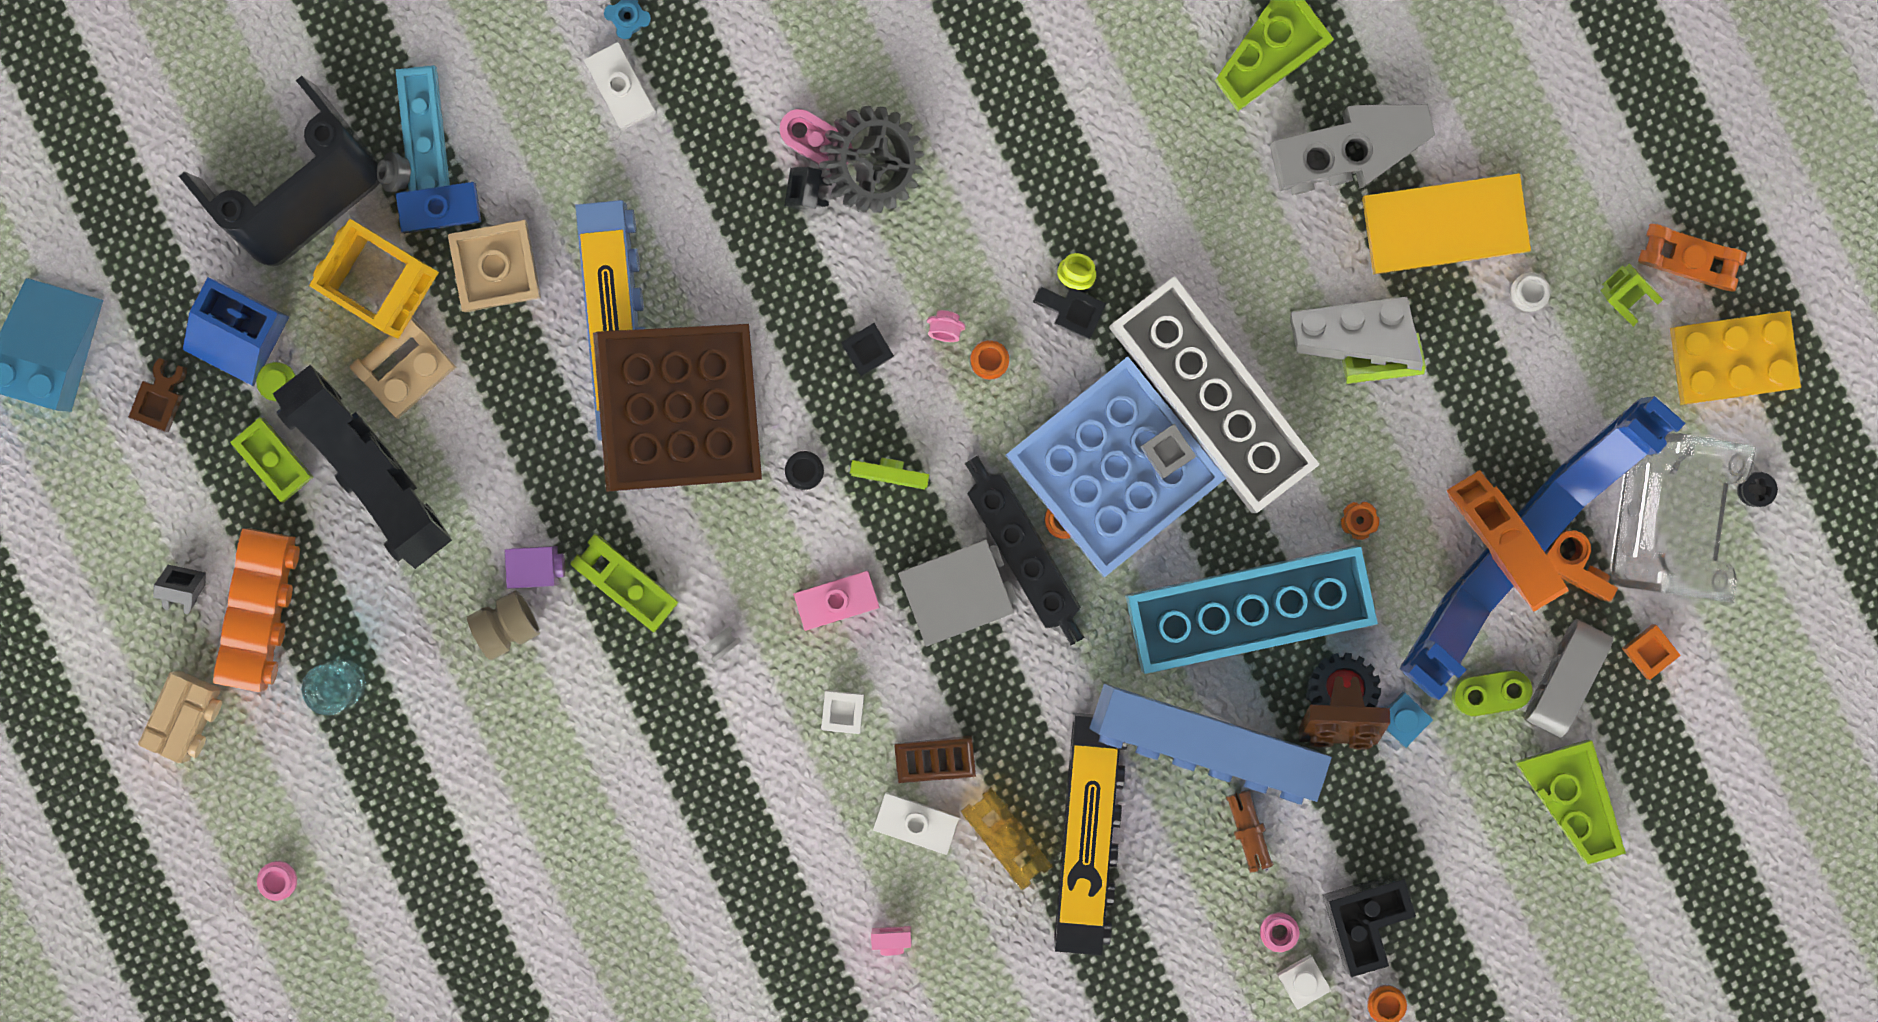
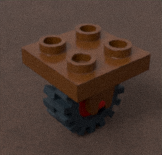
[1299,652,1390,750]

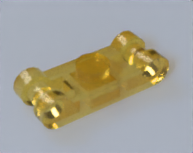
[961,787,1054,891]

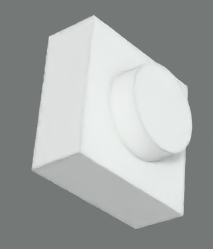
[821,690,864,734]
[1276,955,1331,1010]

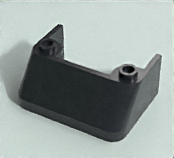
[179,76,380,266]

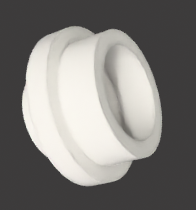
[1510,272,1550,312]

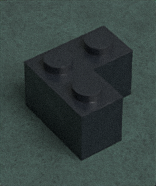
[1322,872,1416,977]

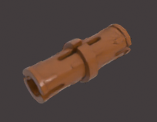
[1226,790,1273,873]

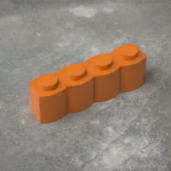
[213,528,300,692]

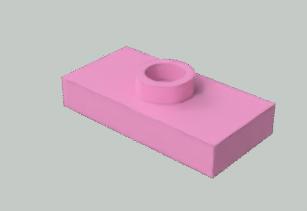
[793,571,880,631]

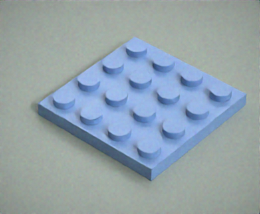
[1005,357,1226,577]

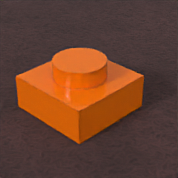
[1622,624,1681,680]

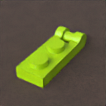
[570,533,680,633]

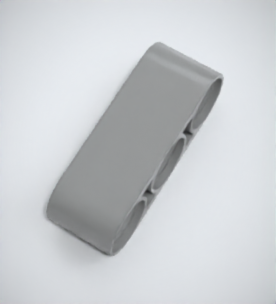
[1525,619,1613,738]

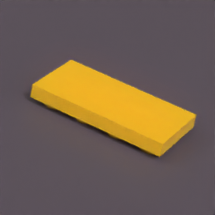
[1362,173,1531,275]

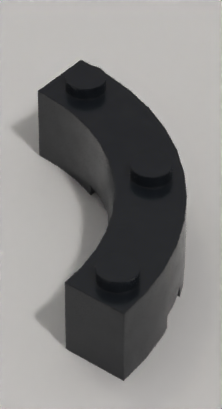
[273,365,452,569]

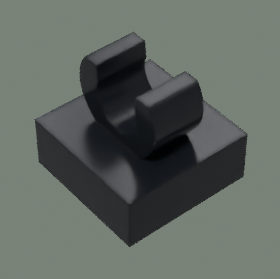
[784,167,832,209]
[153,564,206,614]

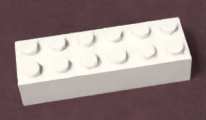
[1109,276,1320,513]

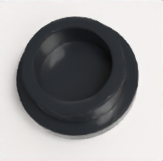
[785,451,824,490]

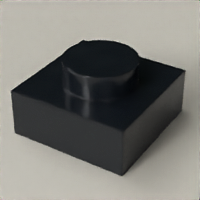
[841,323,894,377]

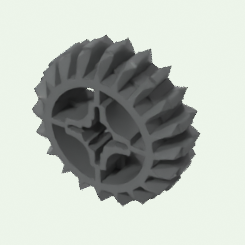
[819,106,925,213]

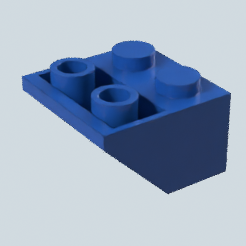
[183,277,289,386]

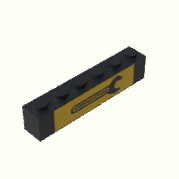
[1053,713,1128,956]

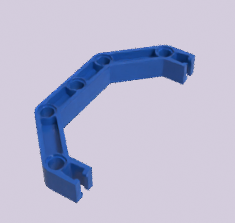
[1400,396,1686,700]

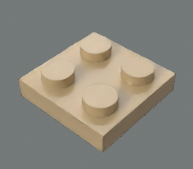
[448,220,541,312]

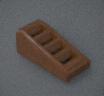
[894,735,976,783]

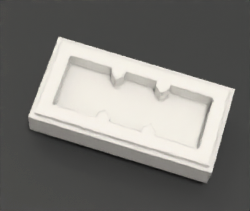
[584,42,656,131]
[873,792,959,855]

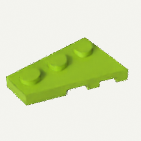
[1215,0,1334,112]
[1514,739,1626,865]

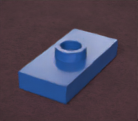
[396,182,481,234]

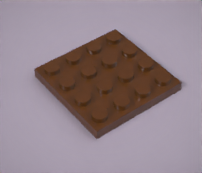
[593,324,762,492]

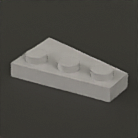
[1290,296,1423,370]

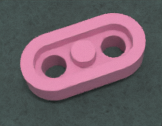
[779,109,853,170]

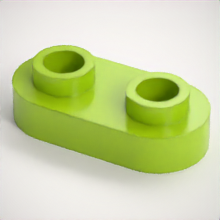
[1452,670,1532,716]

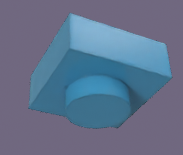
[1387,692,1433,748]

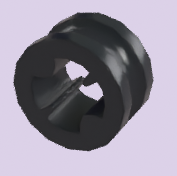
[1737,472,1778,507]

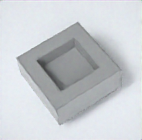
[1140,424,1197,479]

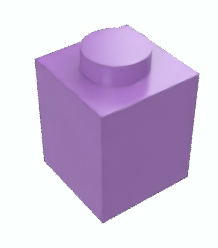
[505,546,565,589]

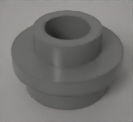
[377,152,411,192]

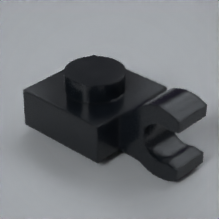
[1033,287,1106,340]

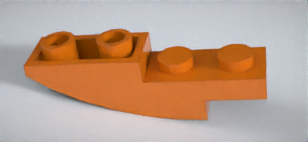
[1446,470,1568,612]

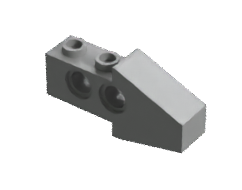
[1270,104,1435,195]

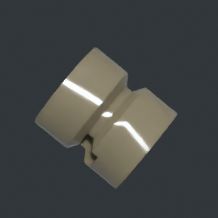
[467,590,540,661]

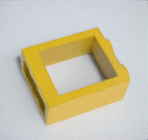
[309,218,439,339]

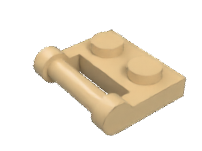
[349,318,456,419]

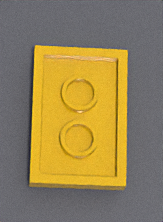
[1670,311,1801,405]

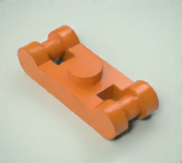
[1638,224,1747,292]

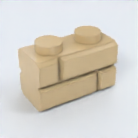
[138,671,222,763]

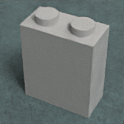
[898,539,1018,647]

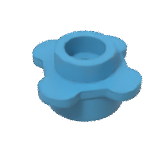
[604,0,651,40]

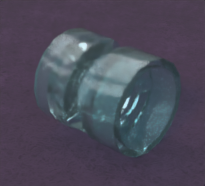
[301,658,366,715]

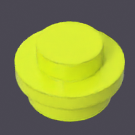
[1057,253,1096,290]

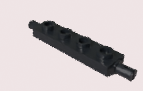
[964,455,1085,646]

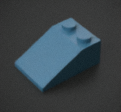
[0,278,103,412]

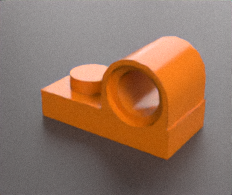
[1545,530,1618,602]

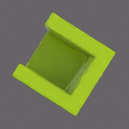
[1600,263,1663,327]

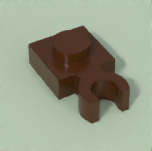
[128,358,187,432]

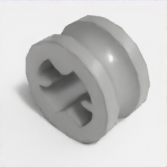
[702,626,742,663]

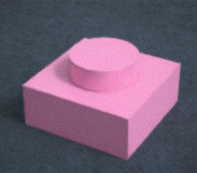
[871,926,912,956]

